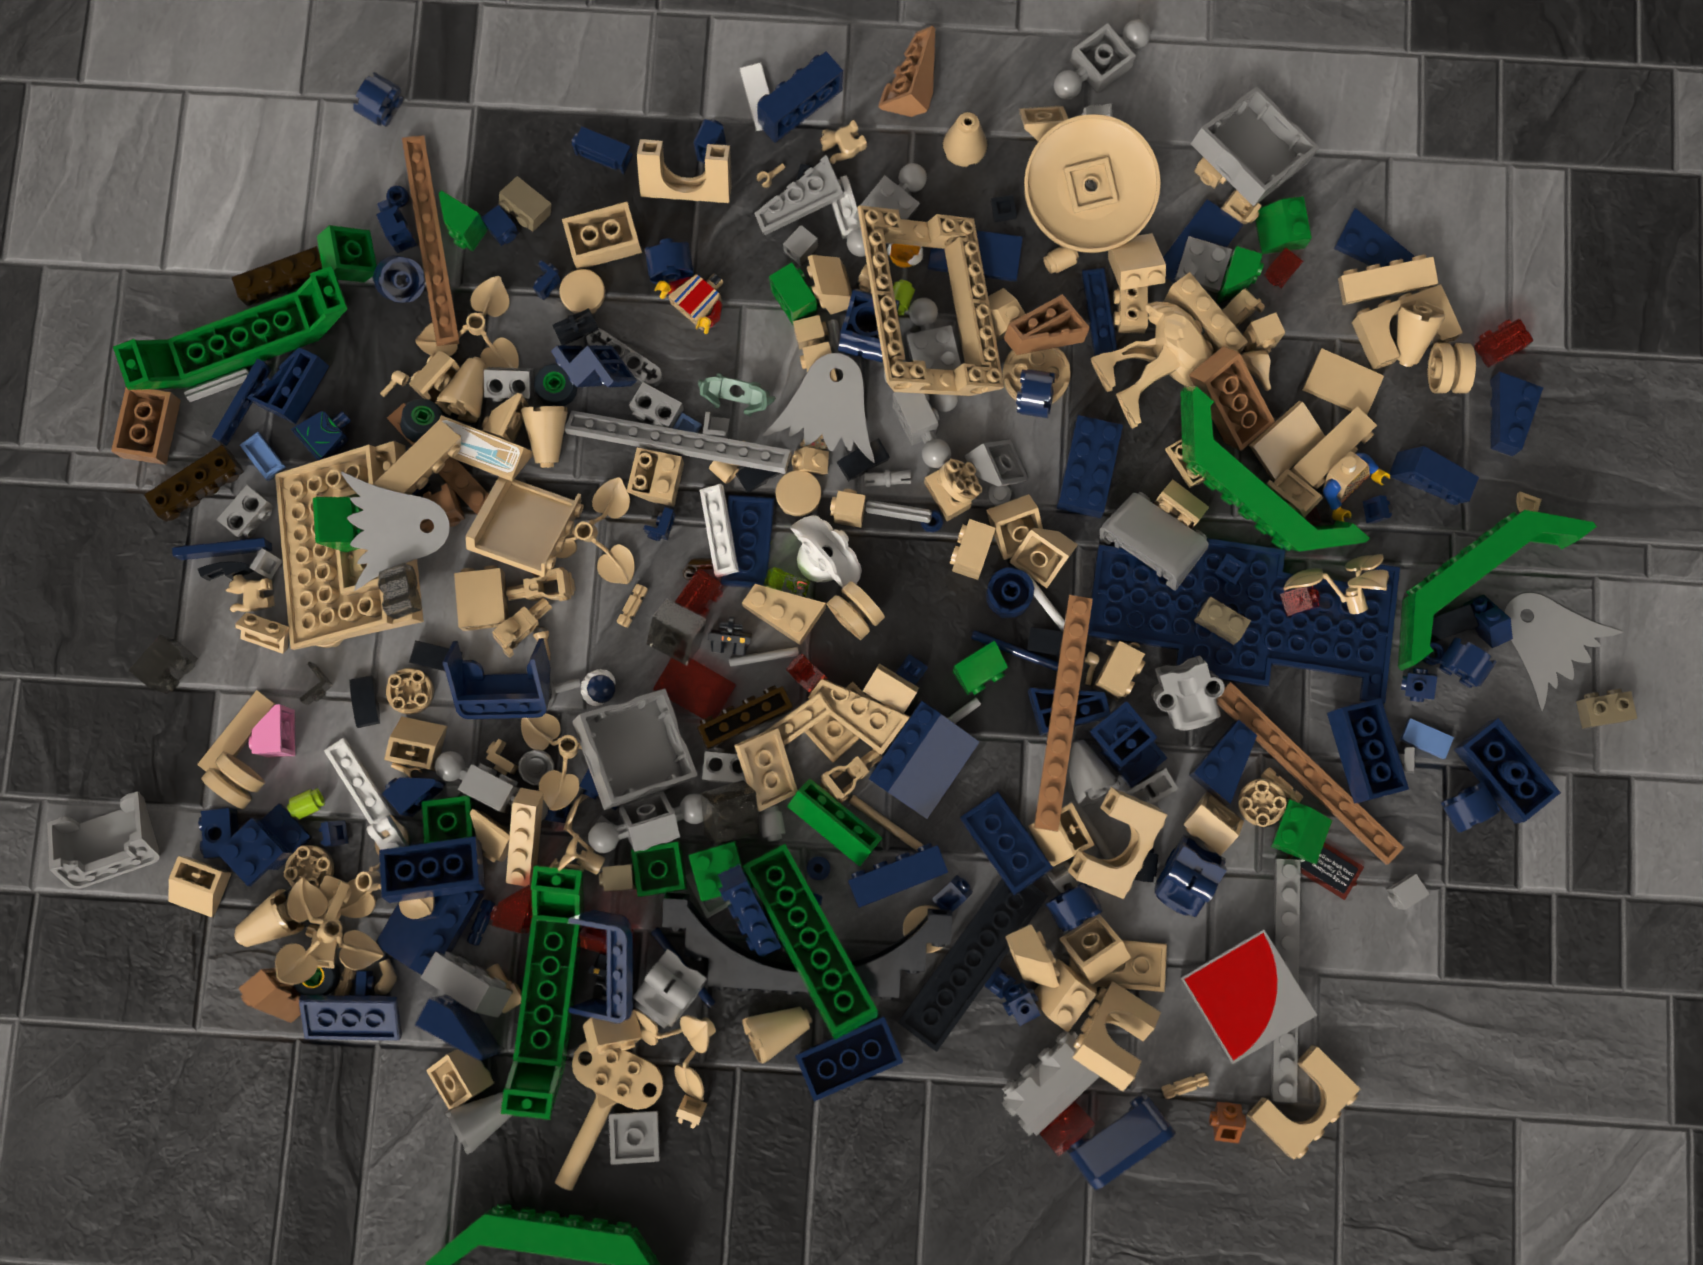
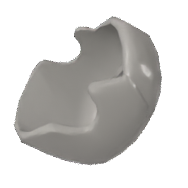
[519,750,554,785]

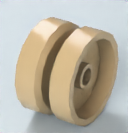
[1428,343,1476,393]
[826,581,885,640]
[201,751,265,809]

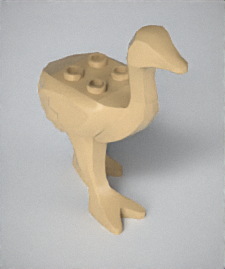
[1091,301,1271,428]

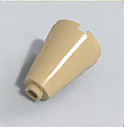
[943,112,987,167]
[1396,300,1446,367]
[436,357,488,423]
[521,406,568,468]
[234,889,305,947]
[742,1007,812,1064]

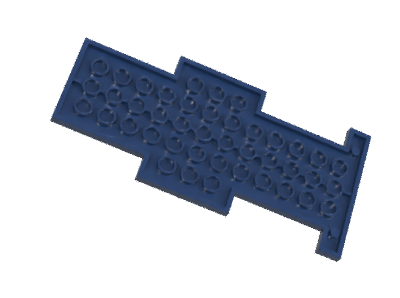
[1087,538,1400,704]

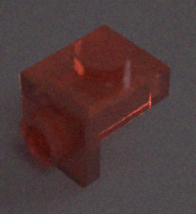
[1280,586,1320,616]
[786,654,827,694]

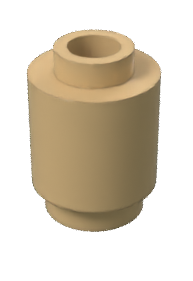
[1043,246,1079,274]

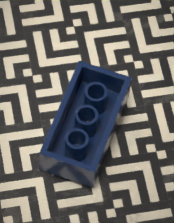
[757,51,843,143]
[1056,415,1123,519]
[1327,698,1409,804]
[1453,718,1561,824]
[379,836,485,903]
[848,843,948,908]
[795,1015,903,1102]

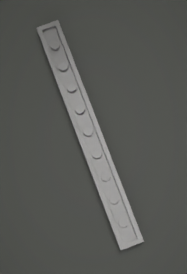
[565,410,791,474]
[1271,859,1301,1103]

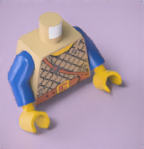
[1322,451,1390,521]

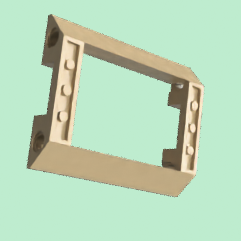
[857,205,1004,396]

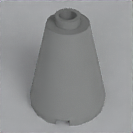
[1068,738,1120,806]
[445,1092,512,1155]

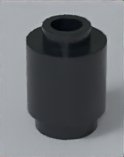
[1134,849,1159,883]

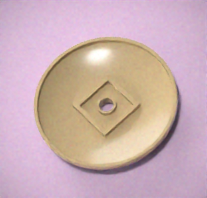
[1024,114,1160,253]

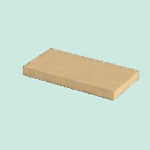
[1069,940,1167,992]

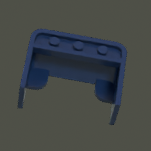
[443,638,551,719]
[569,910,633,1023]
[1065,1093,1176,1190]

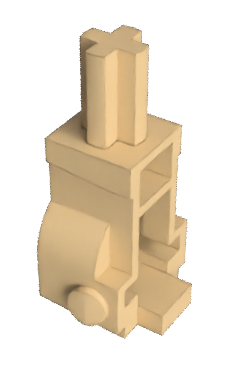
[1203,288,1265,341]
[506,567,576,602]
[492,598,552,658]
[819,749,883,803]

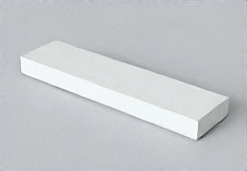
[700,484,739,577]
[324,737,394,825]

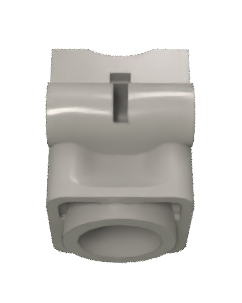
[1151,656,1224,730]
[632,949,708,1029]

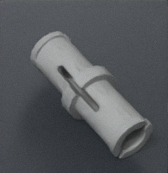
[864,469,911,487]

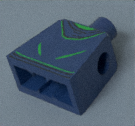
[291,411,351,460]

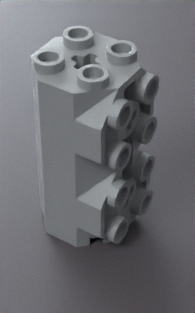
[1001,1031,1100,1136]

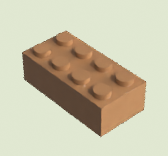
[1189,346,1275,451]

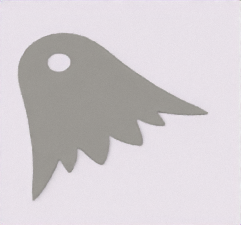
[763,353,875,463]
[341,472,450,591]
[1504,593,1623,711]

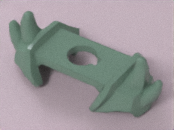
[698,373,776,417]

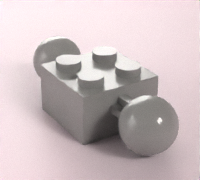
[1054,19,1151,100]
[847,163,927,257]
[906,298,961,412]
[883,360,951,468]
[435,751,548,821]
[588,791,710,853]

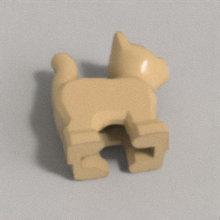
[821,120,867,164]
[225,575,275,612]

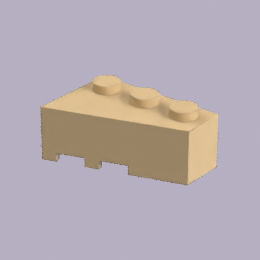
[742,584,826,645]

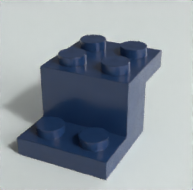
[551,345,637,387]
[1089,701,1168,788]
[216,803,313,886]

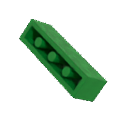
[787,778,883,867]

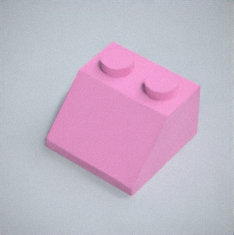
[249,704,295,758]

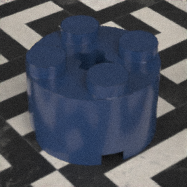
[353,72,404,127]
[645,238,693,284]
[373,255,425,303]
[1016,369,1055,418]
[986,567,1034,618]
[1439,638,1497,688]
[1441,781,1501,833]
[1046,882,1103,932]

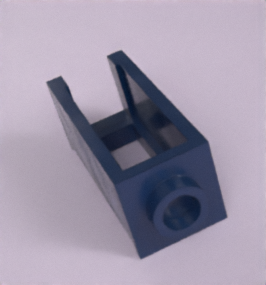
[572,127,633,174]

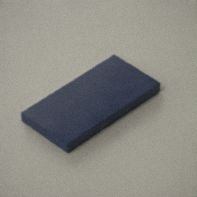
[1163,199,1244,283]
[928,231,1023,282]
[721,495,775,588]
[960,792,1053,896]
[299,995,402,1041]

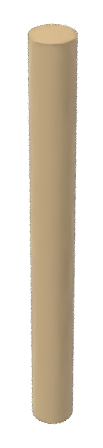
[849,795,924,852]

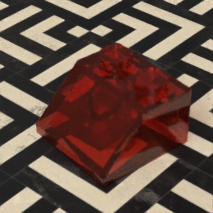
[490,885,533,933]

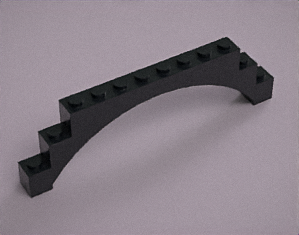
[662,893,953,1000]

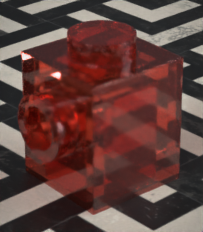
[1264,248,1303,289]

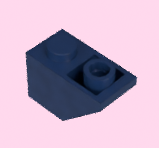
[1464,594,1513,648]

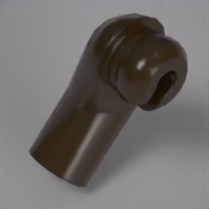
[682,558,713,581]

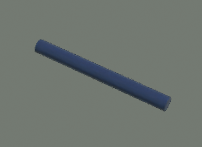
[971,630,1059,671]
[651,927,716,1008]

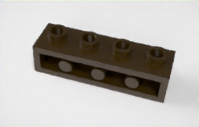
[231,246,322,306]
[144,445,244,522]
[697,685,793,750]

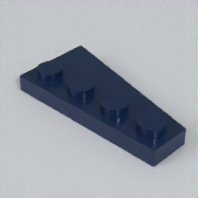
[1334,208,1415,267]

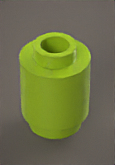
[893,280,915,315]
[287,788,325,820]

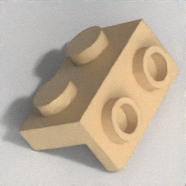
[1267,468,1323,518]
[235,612,289,654]
[307,875,352,926]

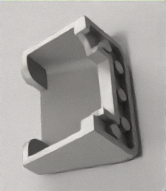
[1100,492,1209,591]
[47,791,160,889]

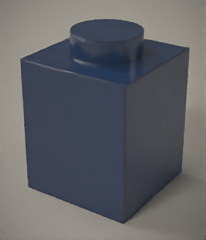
[481,205,519,246]

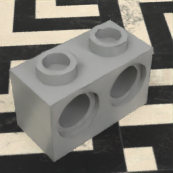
[484,367,534,402]
[629,382,684,428]
[217,485,275,540]
[702,748,747,785]
[1124,768,1178,804]

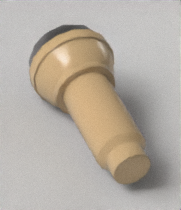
[533,626,551,660]

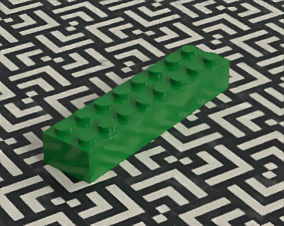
[743,844,878,1040]

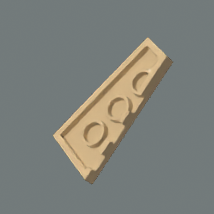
[808,679,910,755]

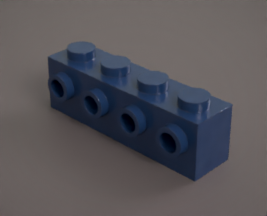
[718,864,781,958]

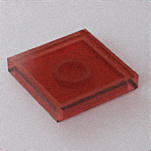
[1039,1101,1095,1157]

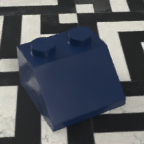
[382,777,445,817]

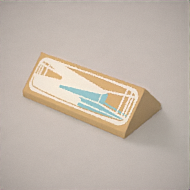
[439,415,533,481]

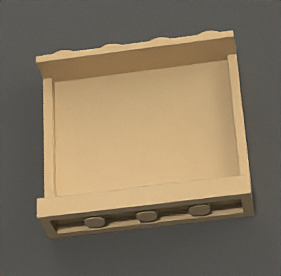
[465,476,584,577]

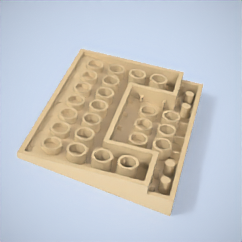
[275,441,424,650]

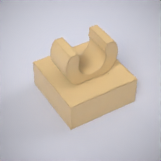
[676,1095,707,1128]

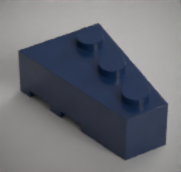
[247,347,329,424]
[1490,372,1543,457]
[1389,446,1479,505]
[1028,688,1111,736]
[1189,720,1257,806]

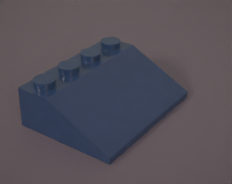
[869,701,979,819]
[376,891,484,975]
[415,994,502,1061]

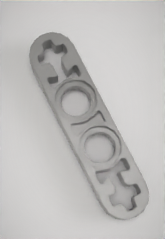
[586,328,663,387]

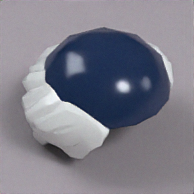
[581,669,616,706]

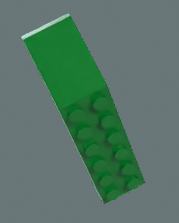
[113,266,348,390]
[1180,386,1370,552]
[1398,510,1597,671]
[501,866,584,1119]
[425,1204,661,1265]

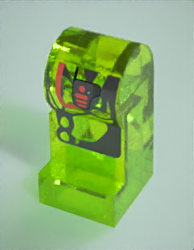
[763,567,810,597]

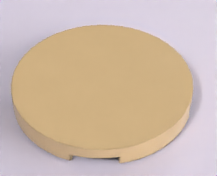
[1002,347,1070,404]

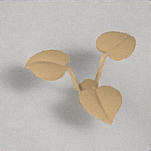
[415,276,519,368]
[555,477,635,584]
[1284,554,1389,614]
[521,713,582,811]
[549,794,605,875]
[339,815,435,919]
[275,878,384,984]
[633,1009,716,1101]

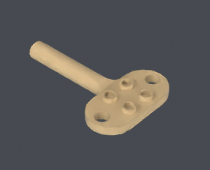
[555,1041,664,1190]

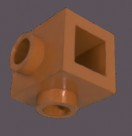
[1209,1101,1246,1143]

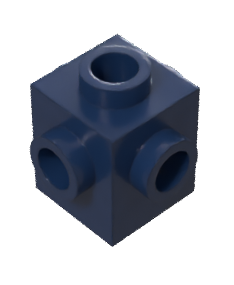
[1401,668,1437,702]
[1002,982,1041,1026]

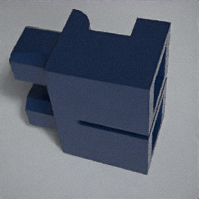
[376,199,417,254]

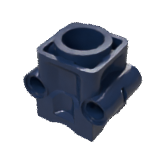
[838,289,900,363]
[1154,835,1227,917]

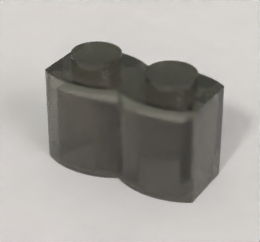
[378,563,422,619]

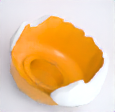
[887,243,923,268]

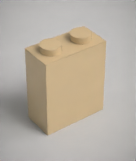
[1108,233,1166,290]
[454,565,509,631]

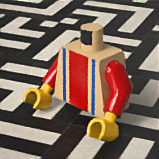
[654,273,723,334]

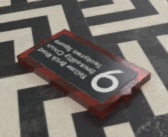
[1286,842,1364,900]

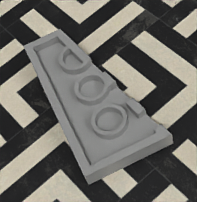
[754,155,845,235]

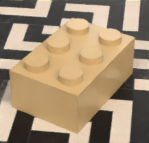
[562,202,642,270]

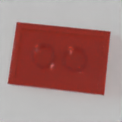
[652,650,736,719]

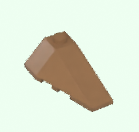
[878,26,935,117]

